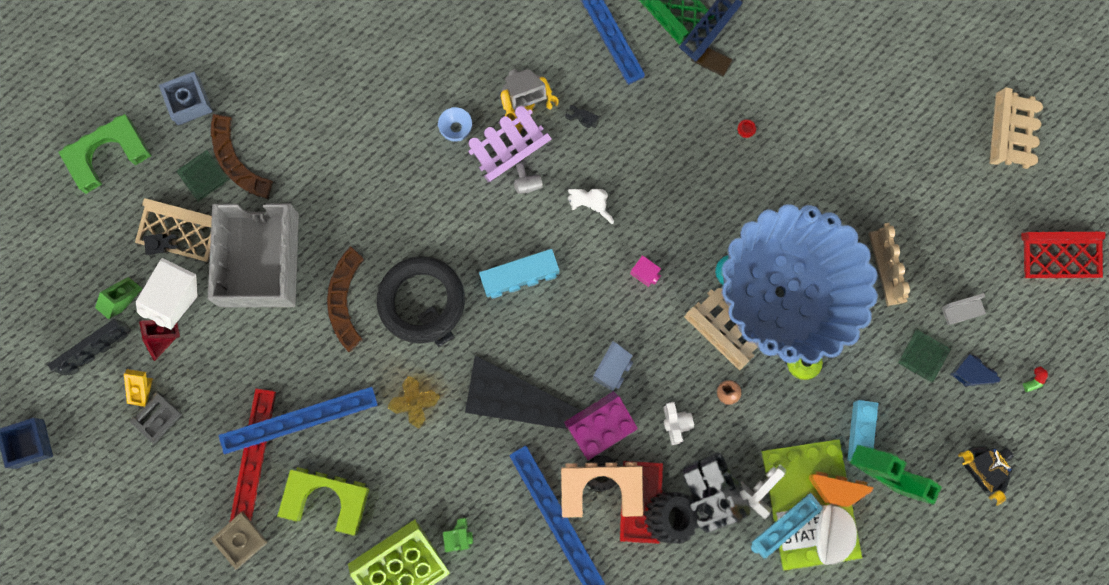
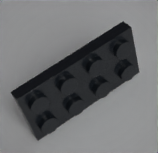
[47,319,131,376]

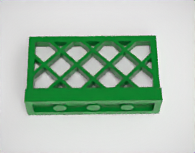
[639,0,714,45]

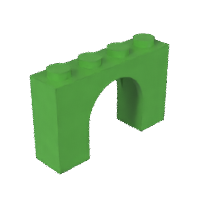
[58,114,152,194]

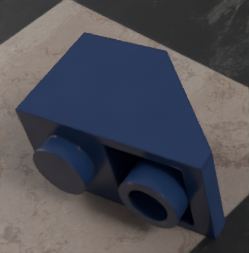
[950,354,1001,387]

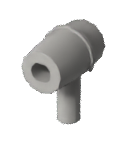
[514,163,543,194]

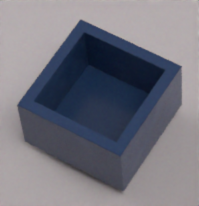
[0,418,53,469]

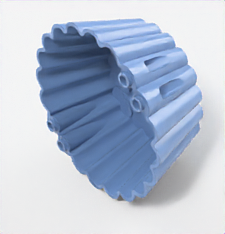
[722,204,877,363]

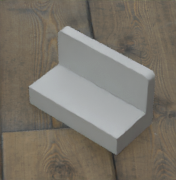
[942,293,986,326]

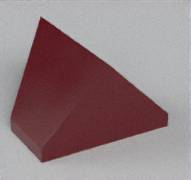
[139,320,180,362]

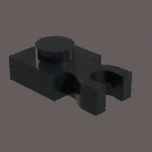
[144,234,180,255]

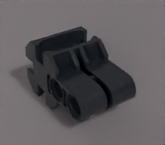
[683,452,751,533]

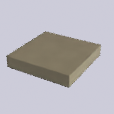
[211,512,268,570]

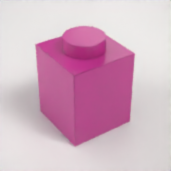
[630,255,661,287]

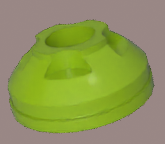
[787,358,823,380]

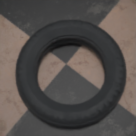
[377,256,465,344]

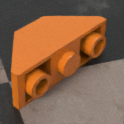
[809,471,873,507]

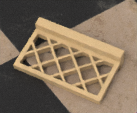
[135,198,212,262]

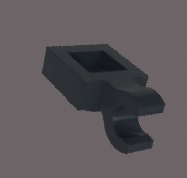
[565,105,599,128]

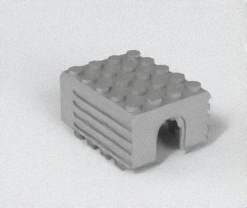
[208,203,299,307]

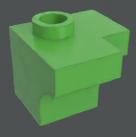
[443,518,474,552]

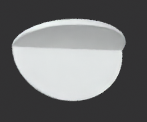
[816,505,857,565]

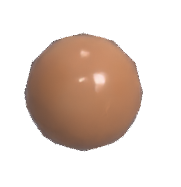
[717,380,742,405]

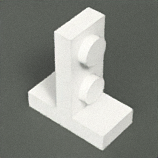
[739,465,786,519]

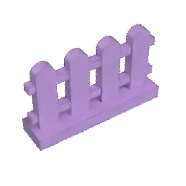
[468,106,552,182]

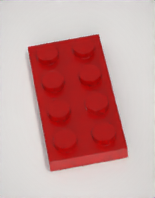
[619,461,663,544]

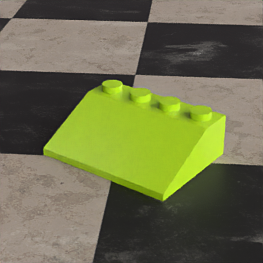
[348,520,450,585]

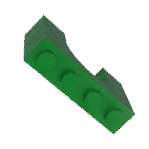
[849,444,942,505]

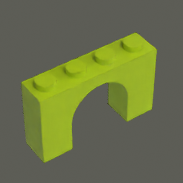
[277,467,369,536]

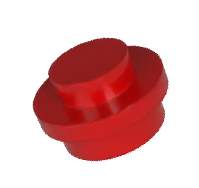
[737,120,756,138]

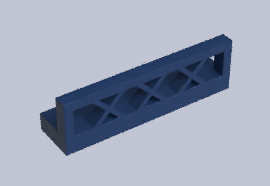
[679,0,742,62]

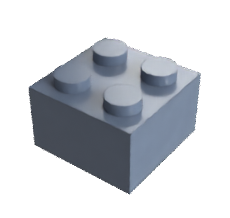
[159,72,213,125]

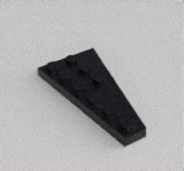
[465,356,581,430]

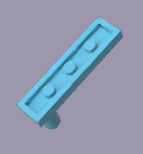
[751,493,823,558]

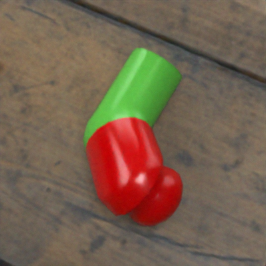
[1023,366,1048,392]

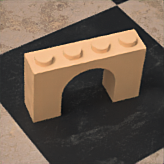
[561,462,643,517]

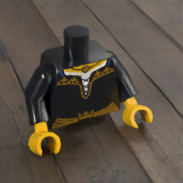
[958,446,1014,506]

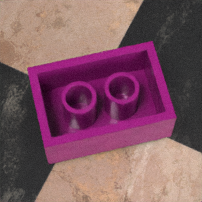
[564,391,638,460]

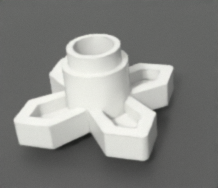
[663,402,694,445]

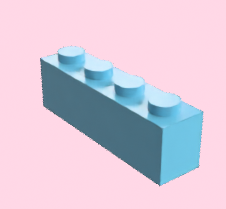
[479,249,559,299]

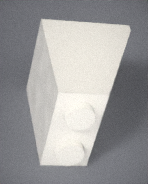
[136,258,197,329]

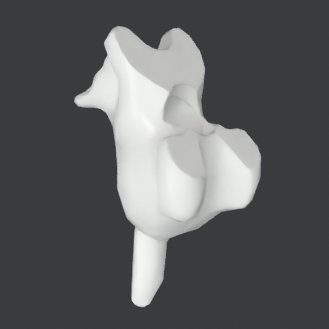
[568,189,614,224]

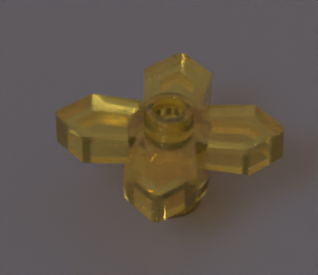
[387,376,441,429]

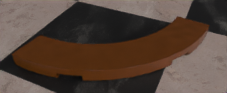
[211,114,273,199]
[327,246,364,353]

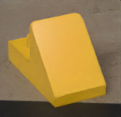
[124,369,153,407]

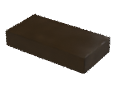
[691,48,732,77]

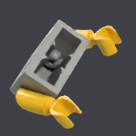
[500,69,559,120]

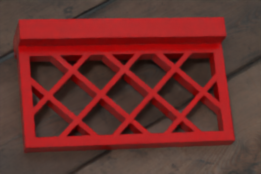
[1021,232,1105,278]

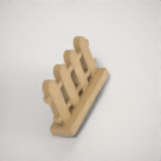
[990,88,1043,169]
[869,223,910,306]
[684,288,757,370]

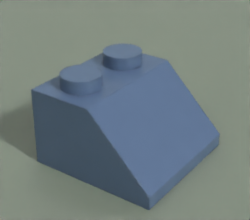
[593,342,633,391]

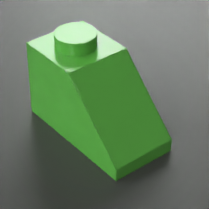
[95,277,142,319]

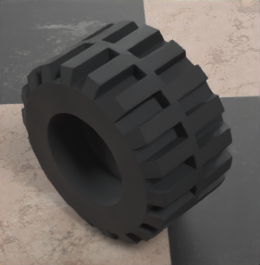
[644,492,700,544]

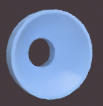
[438,107,472,141]

